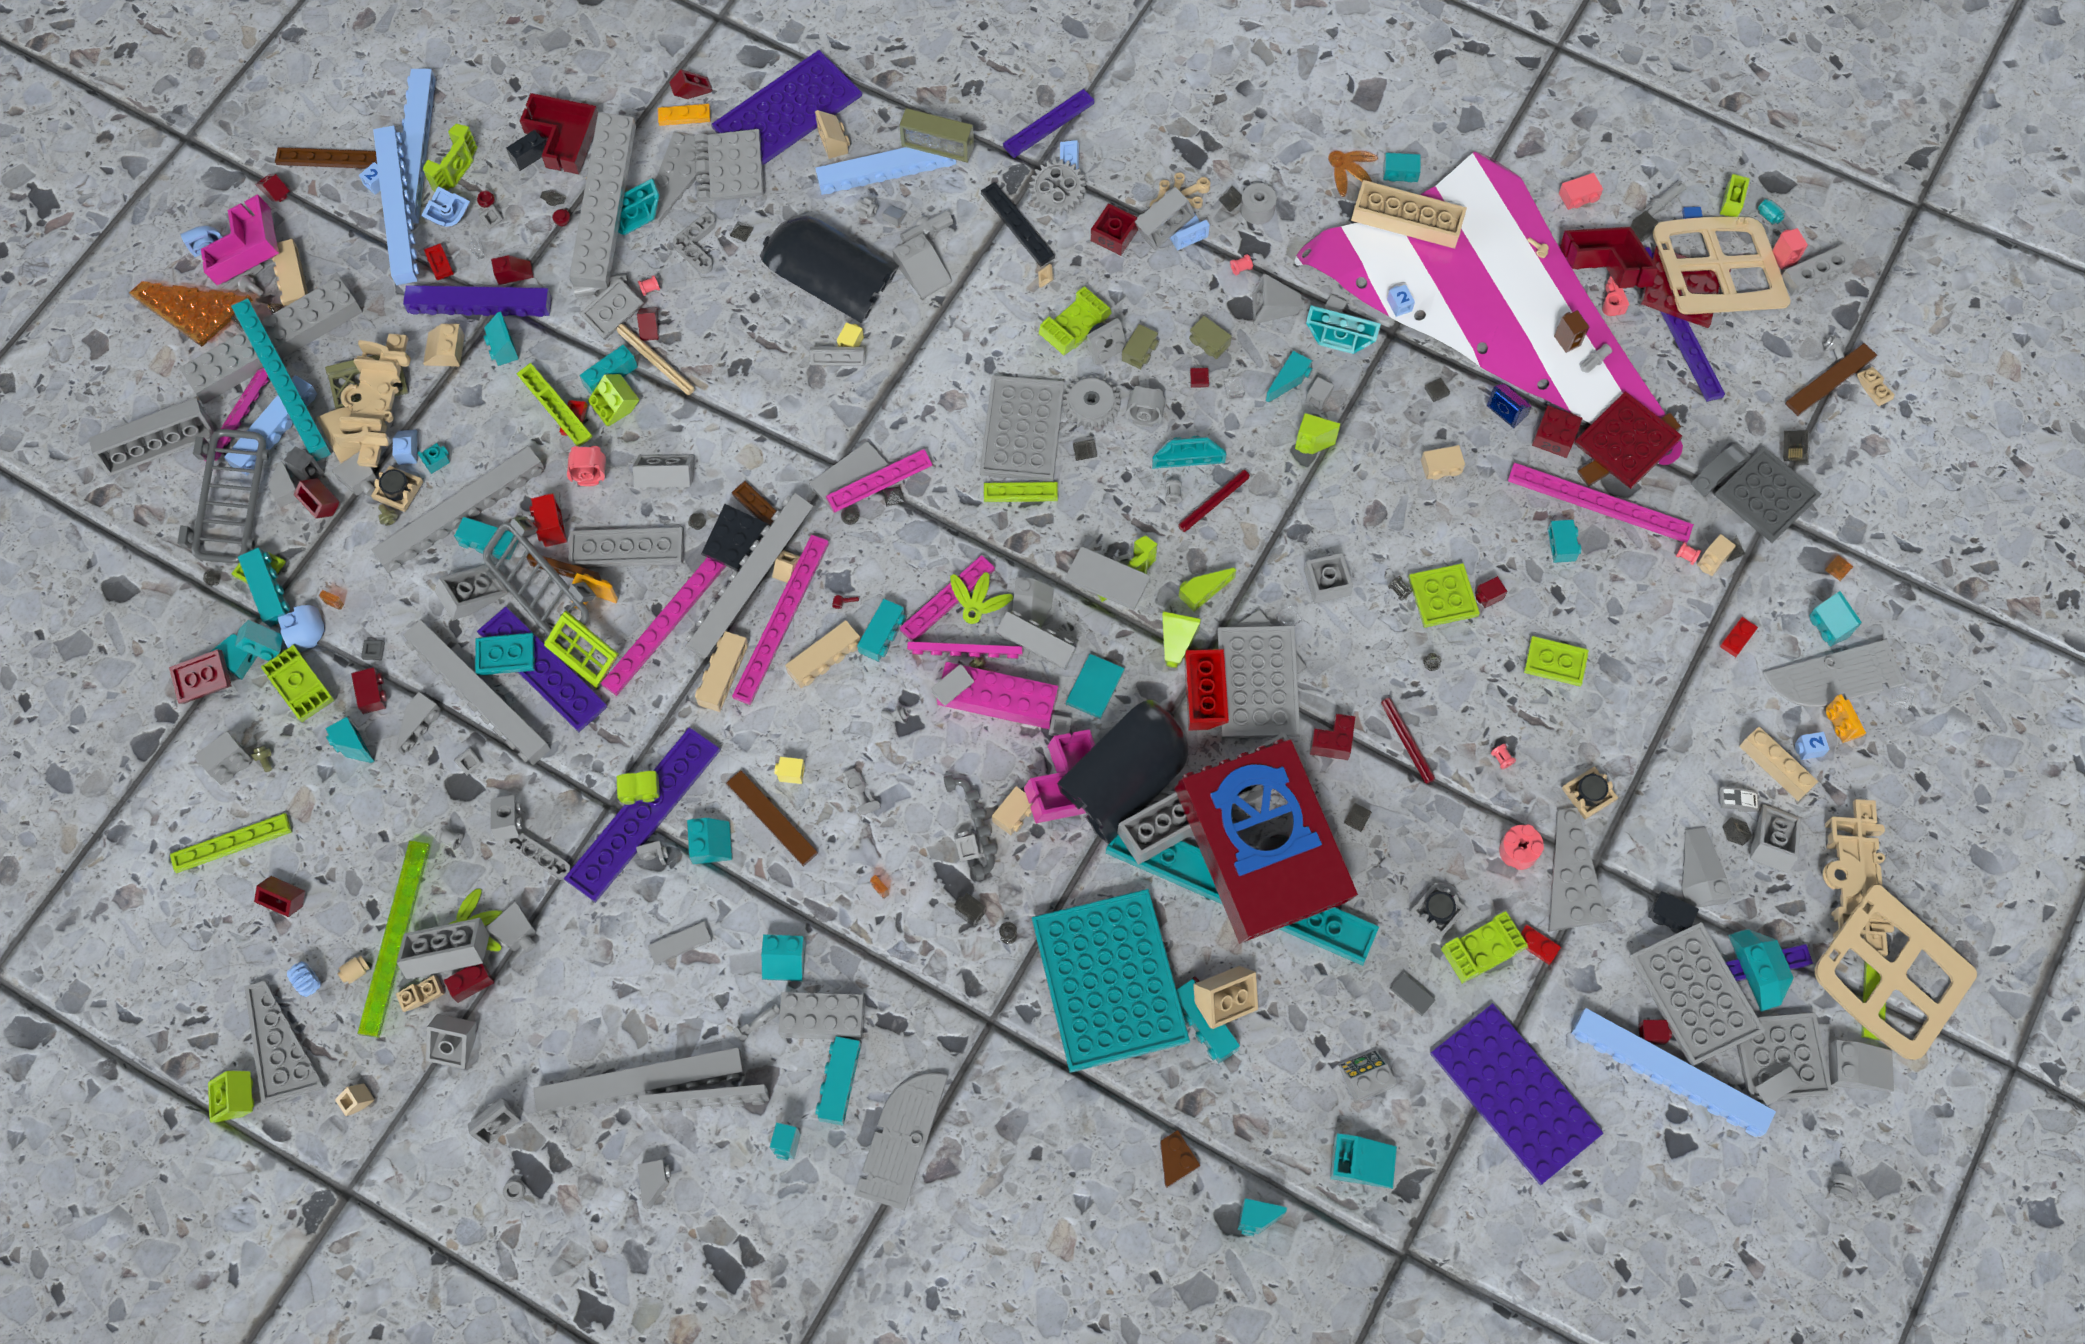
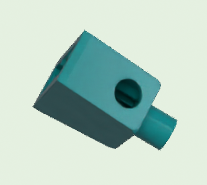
[210,634,257,680]

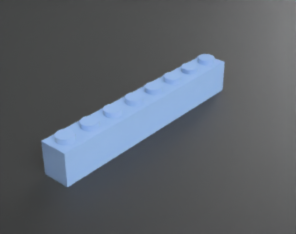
[815,147,956,195]

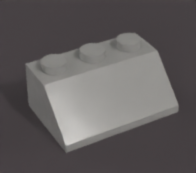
[632,455,694,490]

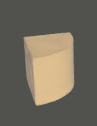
[772,550,800,583]
[335,1084,375,1116]

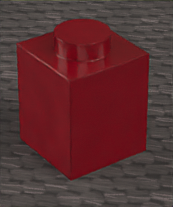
[1475,576,1508,608]
[1638,1020,1672,1045]

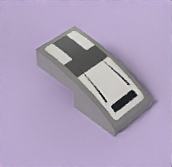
[1719,787,1759,812]

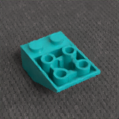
[1330,1133,1397,1189]

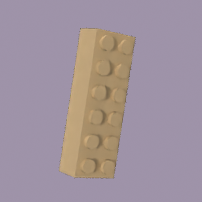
[1351,180,1467,249]

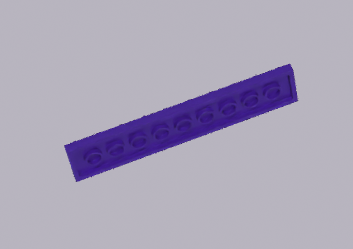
[563,727,720,903]

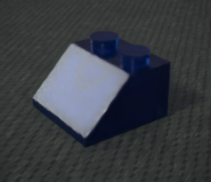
[1487,384,1532,428]

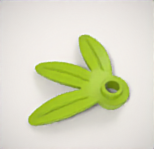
[950,572,1013,624]
[449,889,503,951]

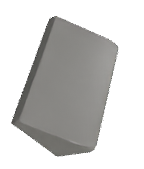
[931,664,974,706]

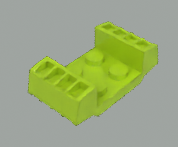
[423,124,478,192]
[1038,286,1112,356]
[1098,535,1158,602]
[261,645,335,723]
[1441,911,1528,984]

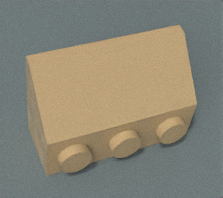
[1194,966,1258,1029]

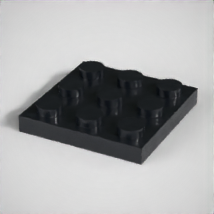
[701,504,770,571]

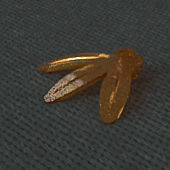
[1328,151,1378,197]

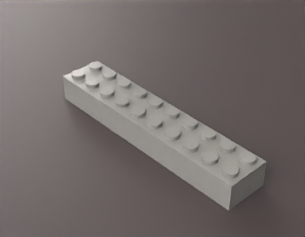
[569,112,636,289]
[179,276,362,404]
[1117,732,1306,865]

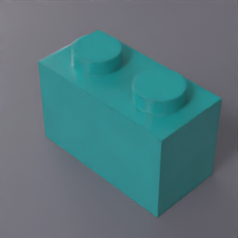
[1383,153,1421,183]
[1547,520,1581,563]
[235,620,283,661]
[770,1122,801,1161]

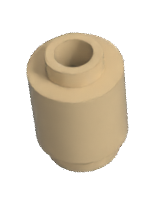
[337,956,370,984]

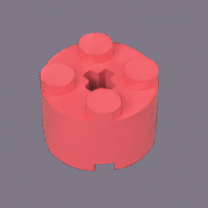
[567,446,606,486]
[1499,825,1544,870]

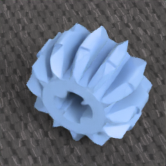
[287,961,321,997]

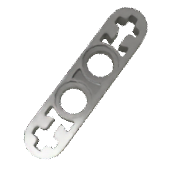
[505,831,571,880]

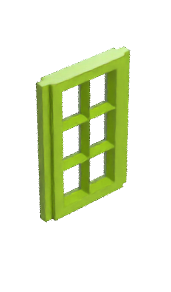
[544,611,619,688]

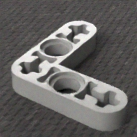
[673,213,716,274]

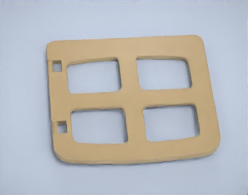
[1653,217,1791,314]
[1815,885,1977,1060]

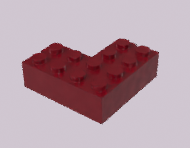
[520,93,598,175]
[1560,227,1658,289]

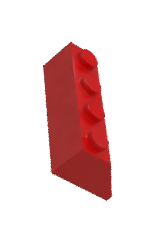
[1184,649,1229,731]

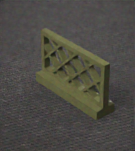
[325,355,408,409]

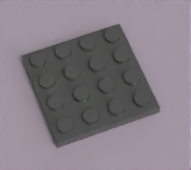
[1714,447,1822,543]

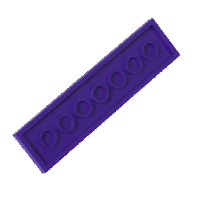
[477,606,607,733]

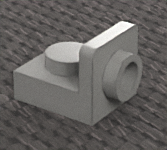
[954,830,980,862]
[636,841,668,865]

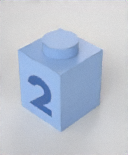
[359,162,381,195]
[1387,285,1415,317]
[1795,732,1830,760]

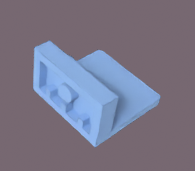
[1170,211,1210,251]

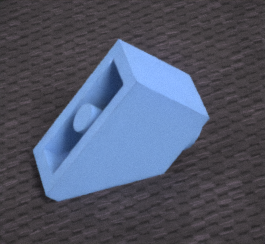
[392,429,417,465]

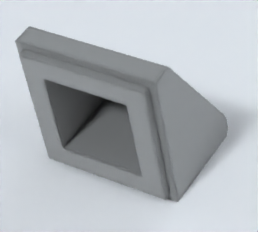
[882,206,907,227]
[454,748,482,775]

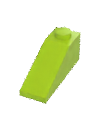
[1179,568,1236,612]

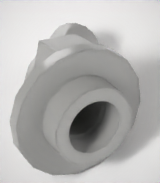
[238,275,264,297]
[1823,335,1845,360]
[881,706,908,724]

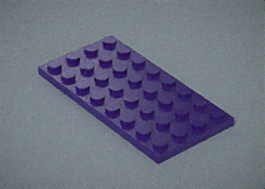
[711,50,862,166]
[1430,1003,1604,1186]

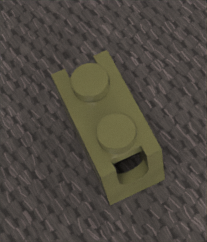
[1189,316,1232,359]
[1122,324,1159,370]

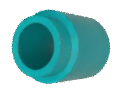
[1758,199,1785,225]

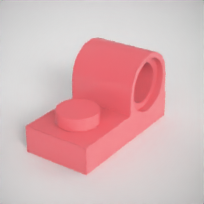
[1602,276,1629,316]

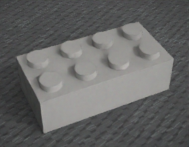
[996,610,1076,670]
[396,918,489,979]
[778,992,865,1041]

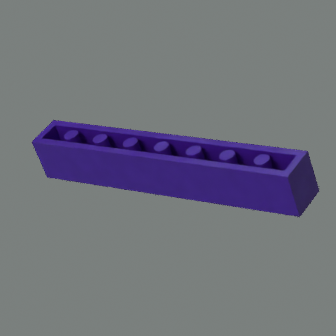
[403,285,552,317]

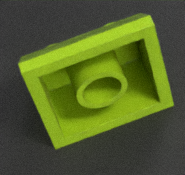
[1295,413,1340,454]
[208,1071,254,1123]

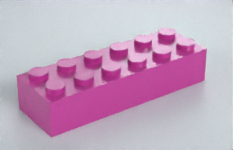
[937,662,1058,729]

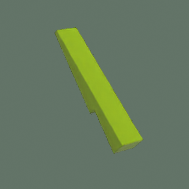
[516,363,593,447]

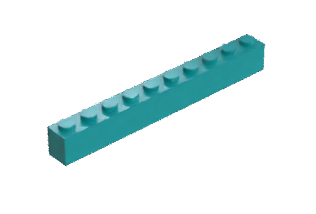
[231,298,331,462]

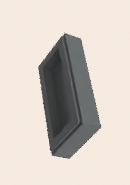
[1390,974,1435,1016]

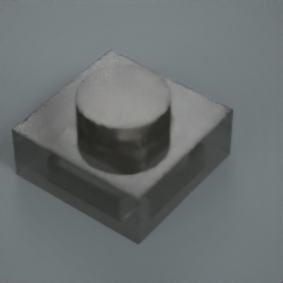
[540,190,566,206]
[1424,378,1450,402]

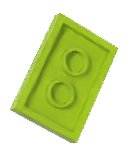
[1524,636,1589,687]

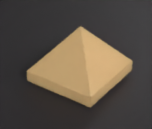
[1038,264,1055,288]

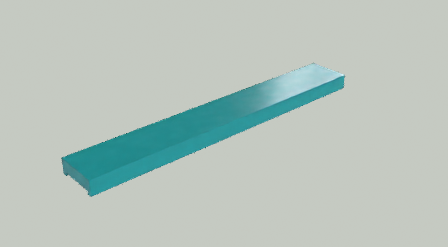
[1105,835,1379,966]

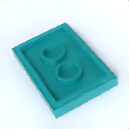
[475,633,535,676]
[1066,654,1125,719]

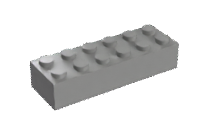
[89,398,214,476]

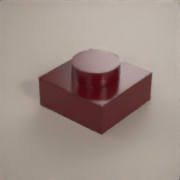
[1190,368,1209,388]

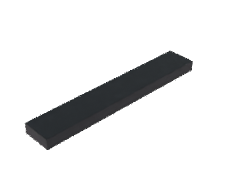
[981,182,1055,267]

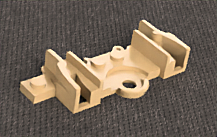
[334,334,411,467]
[1823,799,1894,957]

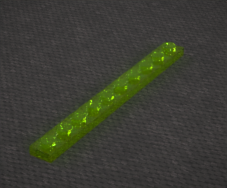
[357,840,430,1038]

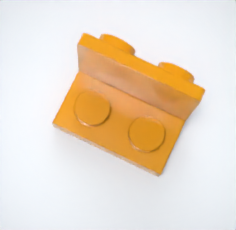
[571,573,618,609]
[1826,694,1866,743]

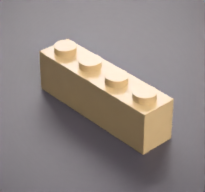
[272,239,308,306]
[785,620,861,688]
[695,631,749,712]
[1739,727,1819,801]

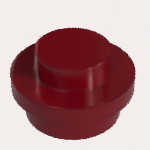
[477,191,495,208]
[552,209,570,226]

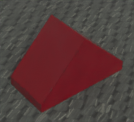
[637,307,659,341]

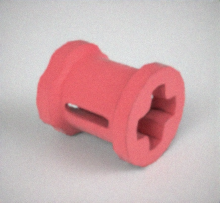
[1230,254,1253,275]
[638,275,660,296]
[1676,542,1701,565]
[1491,744,1516,770]

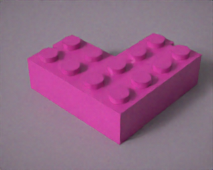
[201,194,279,286]
[1024,729,1095,824]

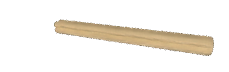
[616,324,695,395]

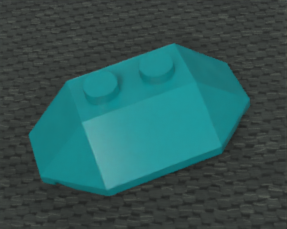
[618,178,660,235]
[1306,305,1381,354]
[1152,436,1227,469]
[1728,929,1794,1012]

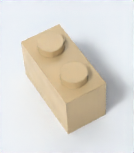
[1421,445,1465,480]
[1697,534,1736,576]
[992,786,1033,835]

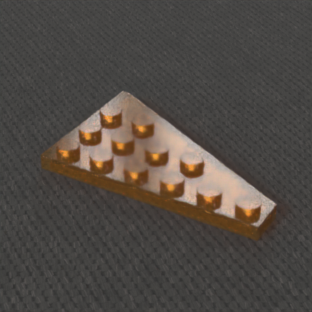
[129,281,253,347]

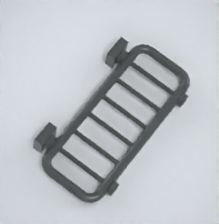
[177,429,270,564]
[483,516,596,649]

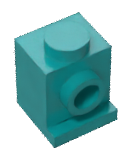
[417,443,450,474]

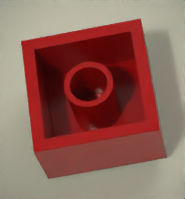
[529,493,567,547]

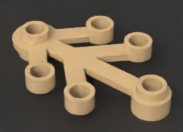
[1150,172,1210,209]

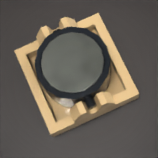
[371,466,423,512]
[1562,766,1618,820]

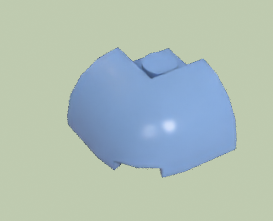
[421,187,470,227]
[180,225,223,258]
[278,605,325,653]

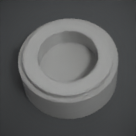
[503,1180,525,1203]

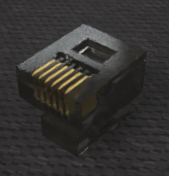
[1783,430,1810,465]

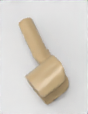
[1527,238,1549,258]

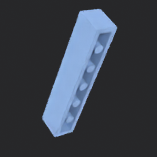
[224,375,317,476]

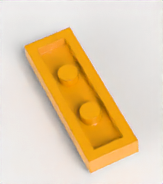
[658,104,711,126]

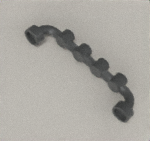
[943,775,997,881]

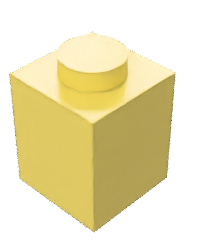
[837,322,864,347]
[775,757,805,784]

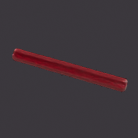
[1178,470,1250,532]
[1381,698,1435,784]

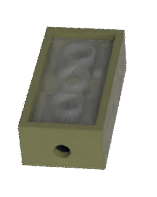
[899,108,974,163]

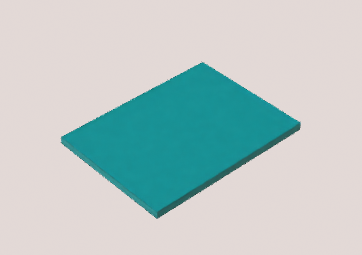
[1031,889,1190,1073]

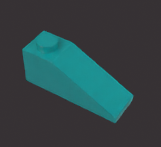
[1266,351,1313,402]

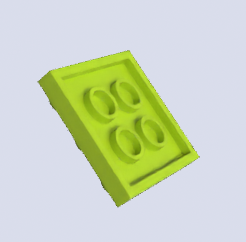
[1408,563,1480,628]

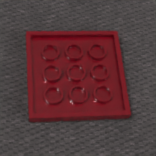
[1641,246,1720,328]
[1574,391,1683,489]

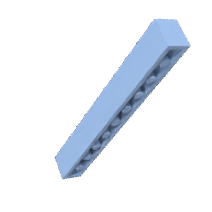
[401,69,436,223]
[373,126,419,285]
[1571,1008,1776,1137]

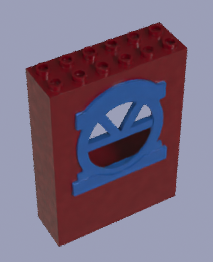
[1174,739,1358,944]

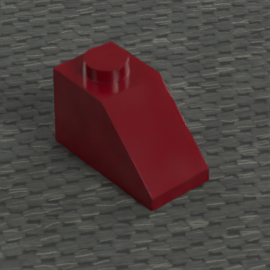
[669,69,712,99]
[255,174,289,202]
[491,255,534,285]

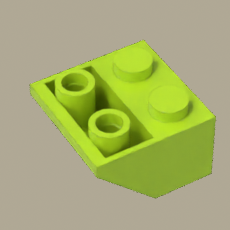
[588,374,639,426]

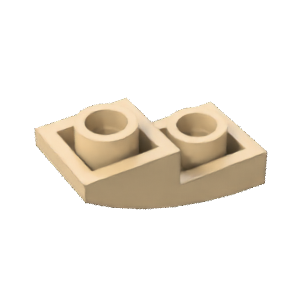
[1857,366,1895,407]
[396,975,445,1012]

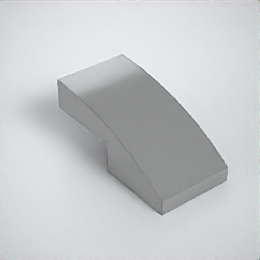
[1755,1066,1803,1106]

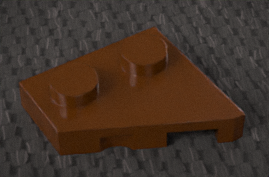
[1160,1130,1201,1188]

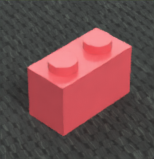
[1559,173,1603,210]
[1772,228,1808,270]

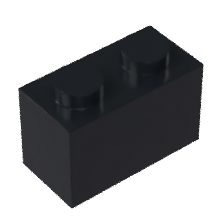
[506,130,546,171]
[1648,891,1699,933]

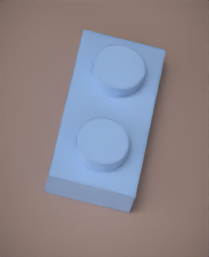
[1060,140,1079,169]

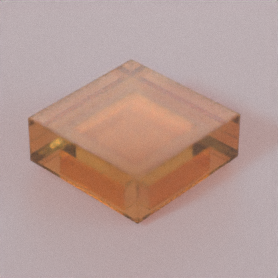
[1825,555,1853,582]
[319,590,344,610]
[870,875,889,899]

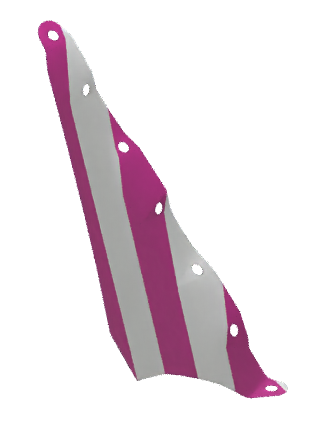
[1295,152,1683,465]

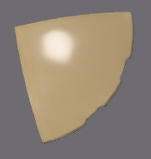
[317,407,360,464]

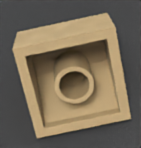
[815,110,850,159]
[423,324,465,367]

